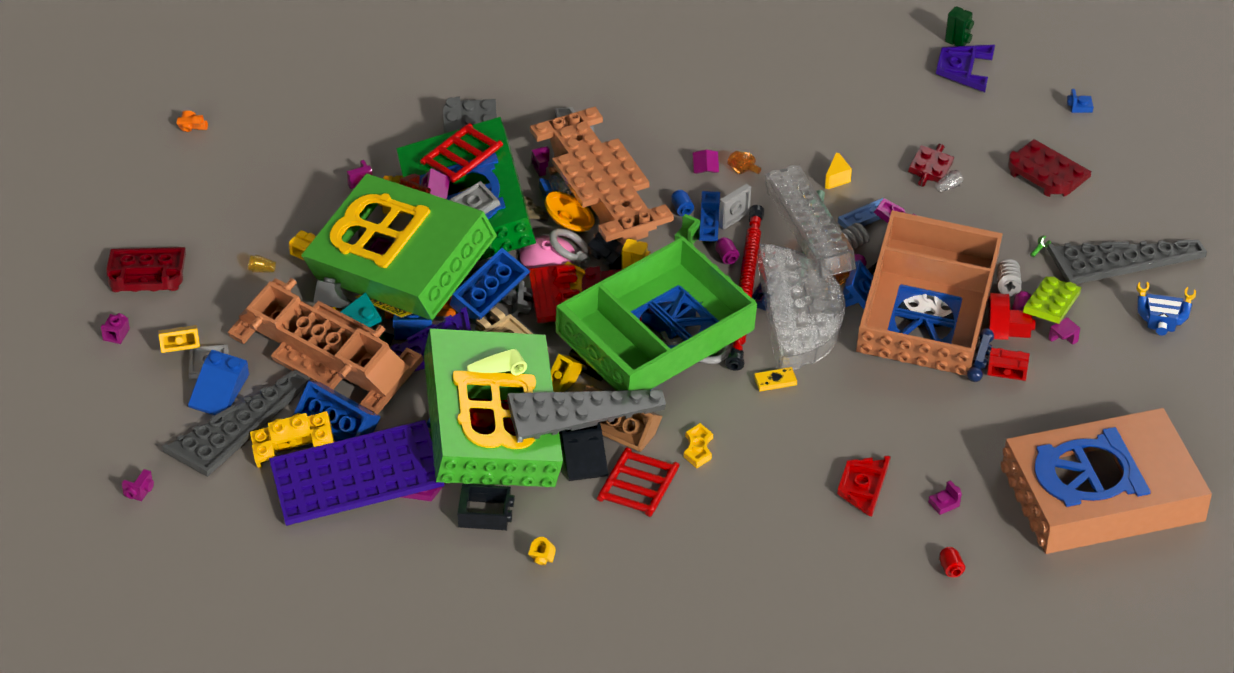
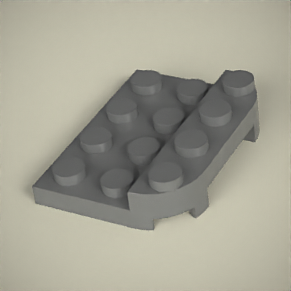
[443,96,497,134]

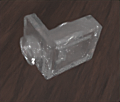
[548,175,573,195]

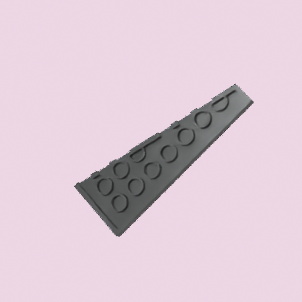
[1047,240,1207,284]
[162,370,311,477]
[507,390,666,443]

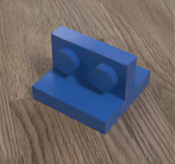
[839,260,873,309]
[393,314,433,340]

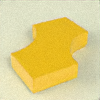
[683,423,713,468]

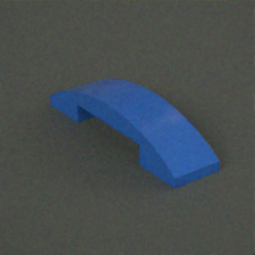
[699,191,720,241]

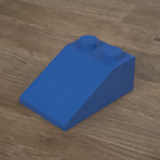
[188,350,249,416]

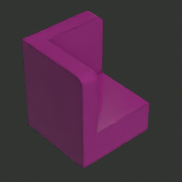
[693,149,719,174]
[1048,317,1080,345]

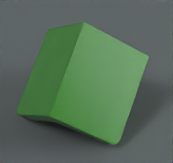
[675,214,700,244]

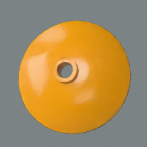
[544,191,595,232]

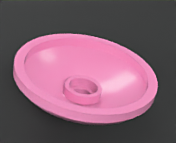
[520,235,575,269]

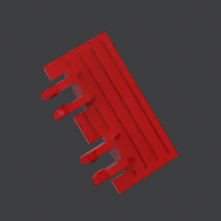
[528,264,581,324]

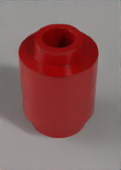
[939,547,965,577]

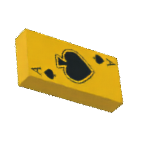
[754,367,797,392]

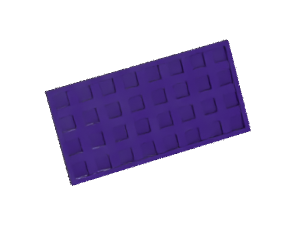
[269,420,445,526]

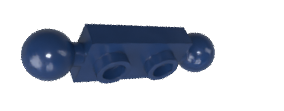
[967,328,994,382]

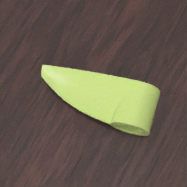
[467,349,527,376]

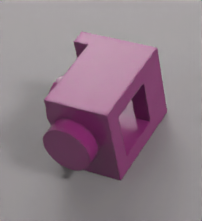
[101,313,130,344]

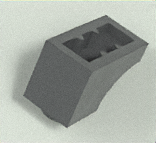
[313,277,354,309]

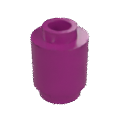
[716,237,740,264]

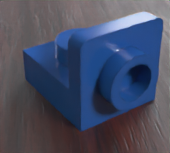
[1067,89,1094,113]

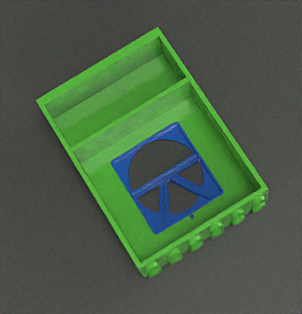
[556,237,757,391]

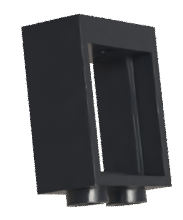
[457,484,515,531]

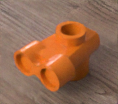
[177,110,208,132]

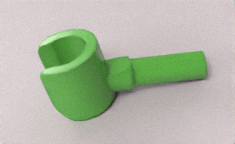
[1030,235,1051,257]

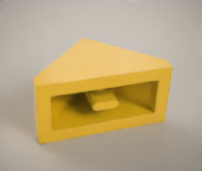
[825,153,852,189]

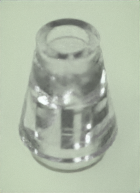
[935,170,963,193]

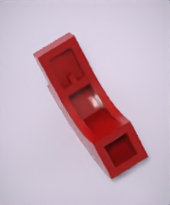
[988,293,1010,340]

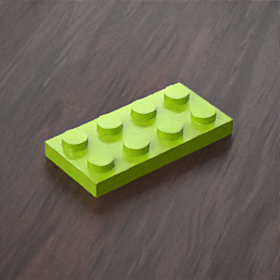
[1023,276,1082,324]

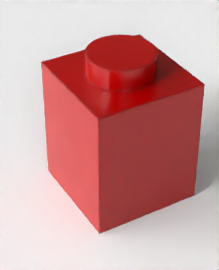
[1009,310,1035,338]

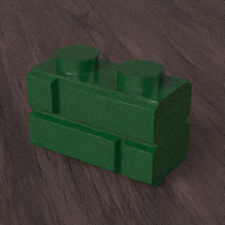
[945,6,974,47]

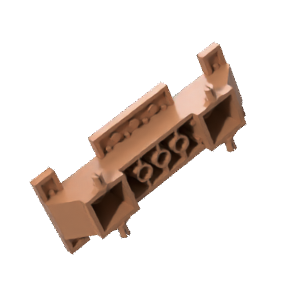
[530,107,674,245]
[228,278,424,415]

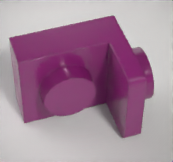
[531,146,550,177]
[347,160,373,189]
[928,480,962,515]

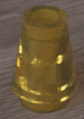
[248,254,276,273]

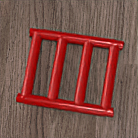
[420,123,503,183]
[597,447,680,517]

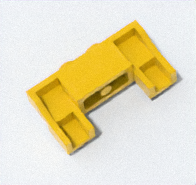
[250,411,334,468]

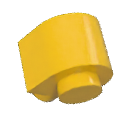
[528,537,556,565]

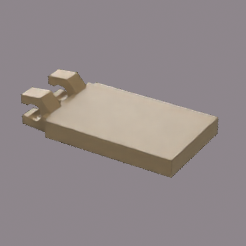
[475,307,548,348]

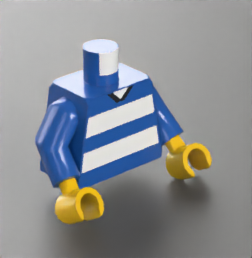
[1136,282,1196,336]

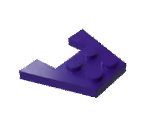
[936,45,995,92]

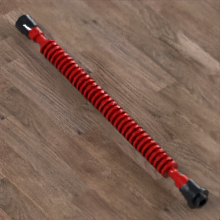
[725,205,764,371]

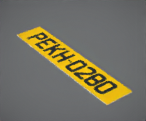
[355,295,413,318]

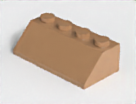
[584,385,663,452]

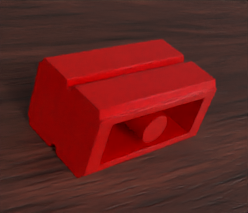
[987,348,1030,381]

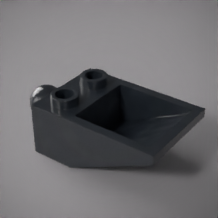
[559,422,608,481]

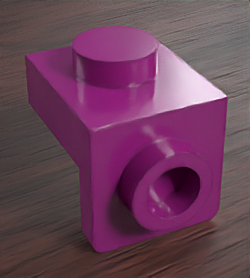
[122,469,154,501]

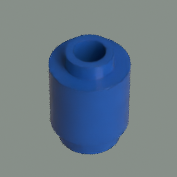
[671,190,694,216]

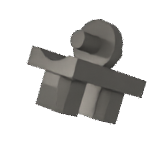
[502,281,532,317]

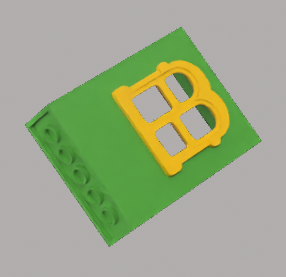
[301,173,497,321]
[424,329,563,487]

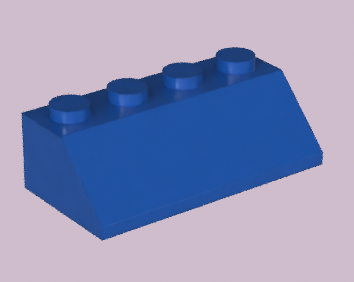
[450,248,530,320]
[293,381,381,441]

